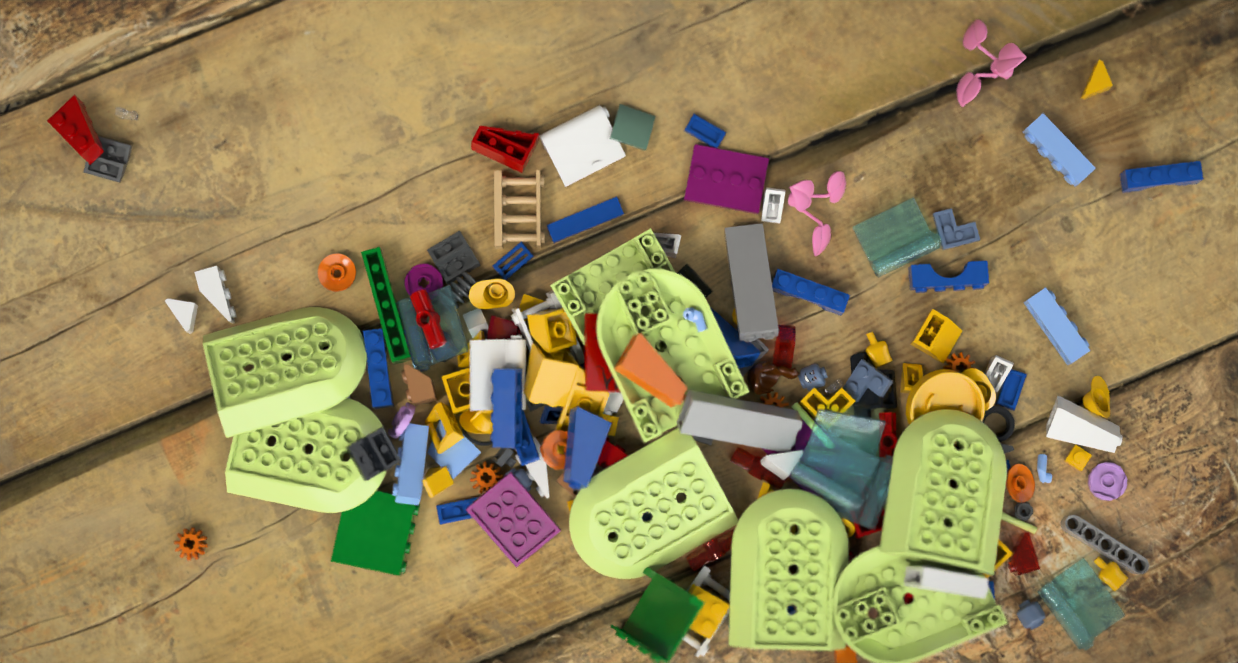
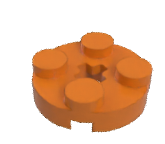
[540,430,568,470]

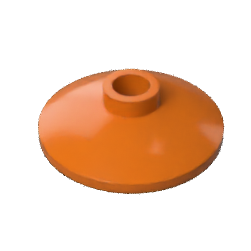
[318,254,356,292]
[1006,464,1035,503]

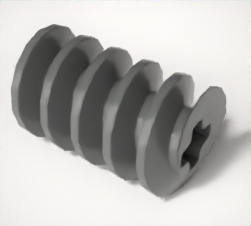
[439,271,477,313]

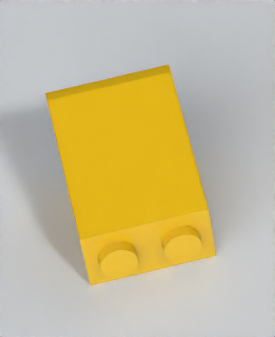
[524,342,579,407]

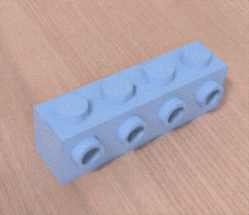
[1023,113,1096,187]
[1024,288,1090,366]
[392,423,429,505]

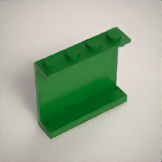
[330,491,420,576]
[610,567,705,663]

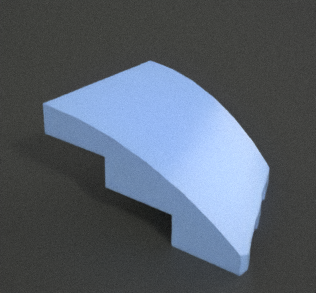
[427,419,481,479]

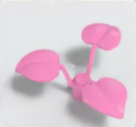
[957,19,1027,107]
[788,171,846,256]

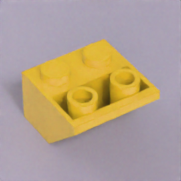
[910,309,962,364]

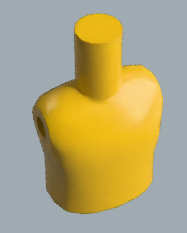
[866,331,893,368]
[1094,556,1128,591]

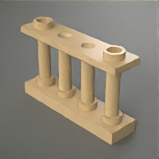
[494,170,545,249]

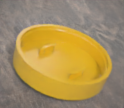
[906,369,985,447]

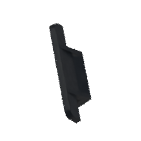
[850,352,897,428]

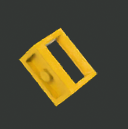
[424,401,464,454]

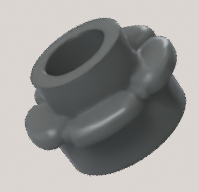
[1014,502,1033,521]

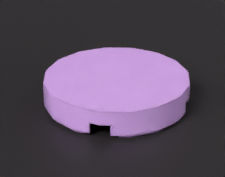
[388,402,415,439]
[1088,462,1127,501]

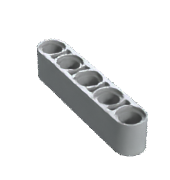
[1061,515,1149,574]

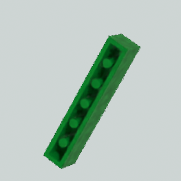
[361,247,412,365]

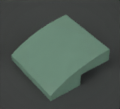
[609,104,655,151]

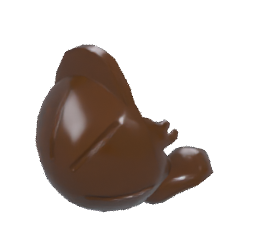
[747,361,799,395]

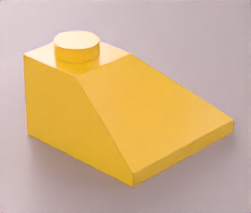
[527,308,577,353]

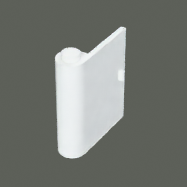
[539,105,626,187]
[470,335,526,411]

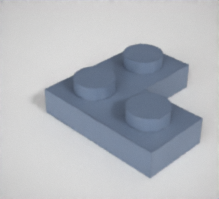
[932,208,980,251]
[843,359,893,402]

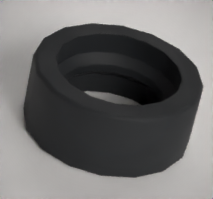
[982,406,1015,442]

